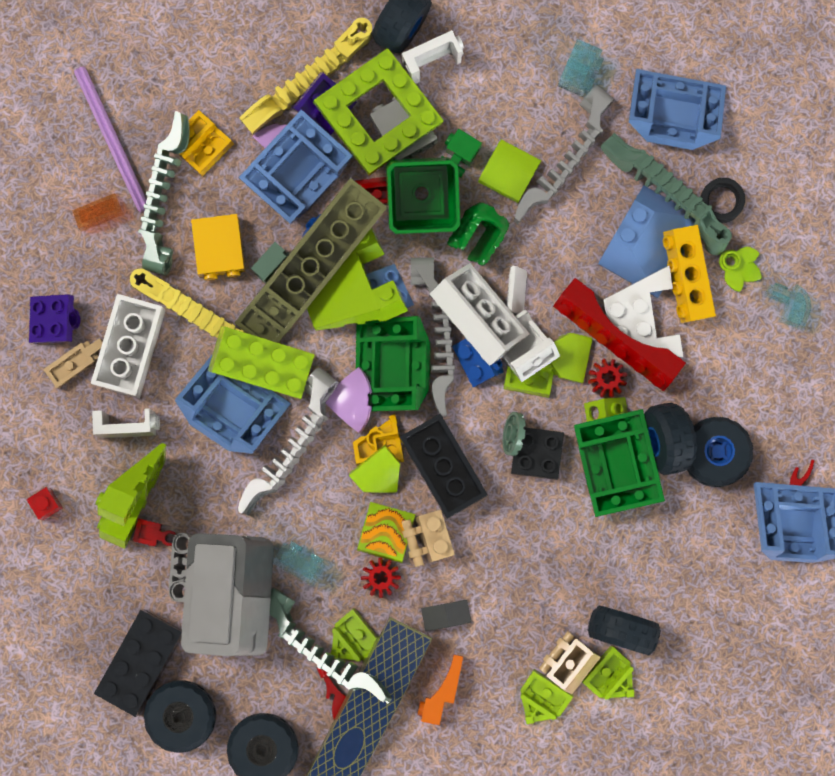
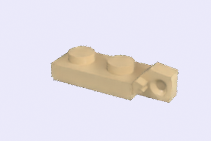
[43,338,103,389]

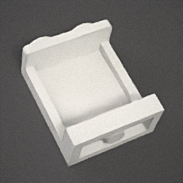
[402,31,464,84]
[502,310,560,382]
[92,408,160,438]

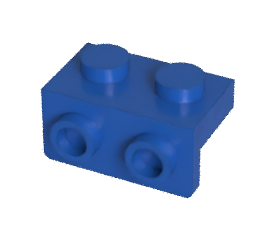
[452,339,504,387]

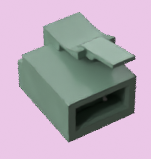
[251,242,289,283]

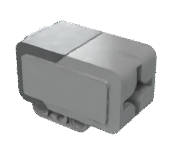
[169,533,274,656]

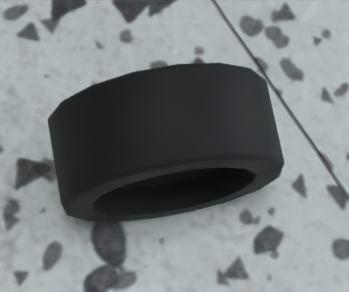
[700,178,745,223]

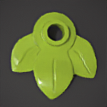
[719,247,762,292]

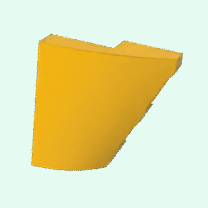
[353,414,404,466]

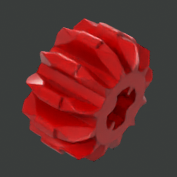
[588,359,627,398]
[361,558,401,598]

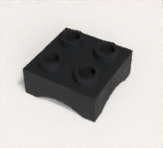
[511,427,564,480]

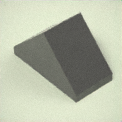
[421,600,472,631]

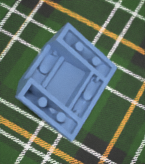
[629,69,726,150]
[239,110,353,225]
[598,185,696,298]
[175,354,291,454]
[754,482,835,563]

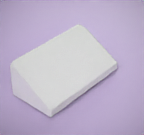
[507,266,527,315]

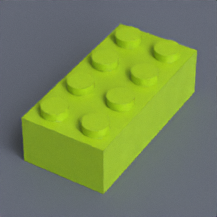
[208,326,315,399]

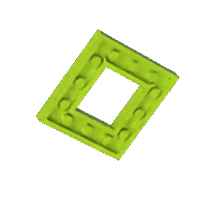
[313,49,444,176]

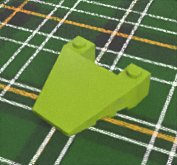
[307,228,408,331]
[95,443,166,549]

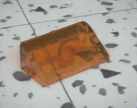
[72,193,124,232]

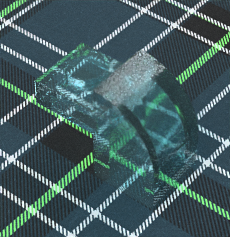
[764,283,811,330]

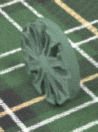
[502,412,526,456]

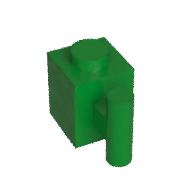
[441,128,482,178]

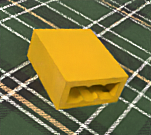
[191,214,246,281]

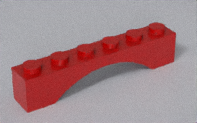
[553,278,686,392]

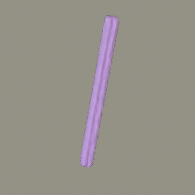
[74,66,147,213]

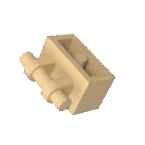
[401,510,455,567]
[539,631,601,694]

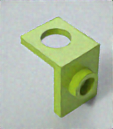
[584,397,628,422]

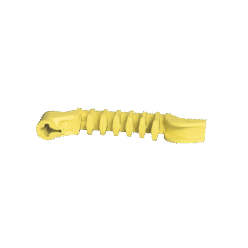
[239,18,372,135]
[130,269,246,338]

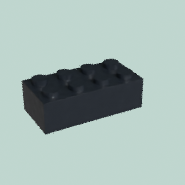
[400,413,488,520]
[94,609,182,717]

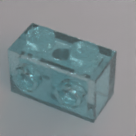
[558,39,604,97]
[273,541,326,587]

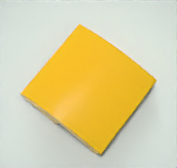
[179,110,234,177]

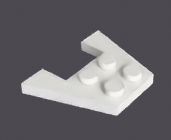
[603,266,683,357]

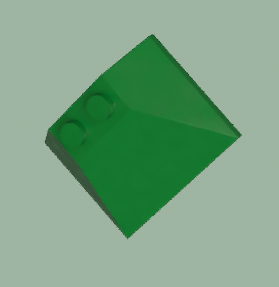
[356,316,430,412]
[574,409,665,517]

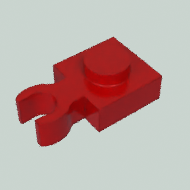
[133,518,177,547]

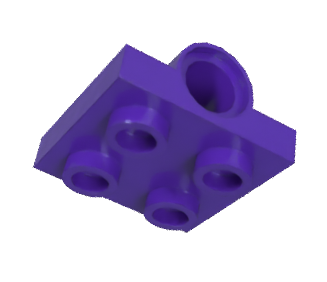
[292,72,357,135]
[29,294,81,344]

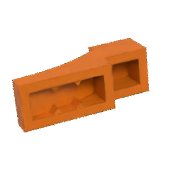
[417,654,463,725]

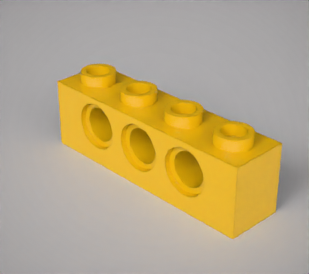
[663,225,716,323]

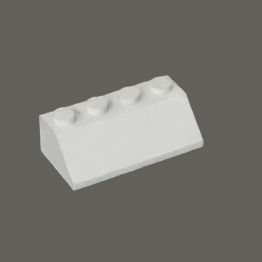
[430,263,530,366]
[91,294,166,399]

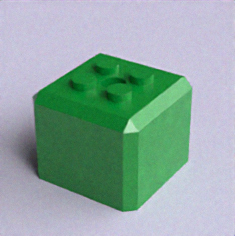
[386,157,460,234]

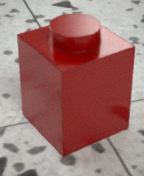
[26,487,63,520]

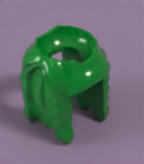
[447,202,510,266]

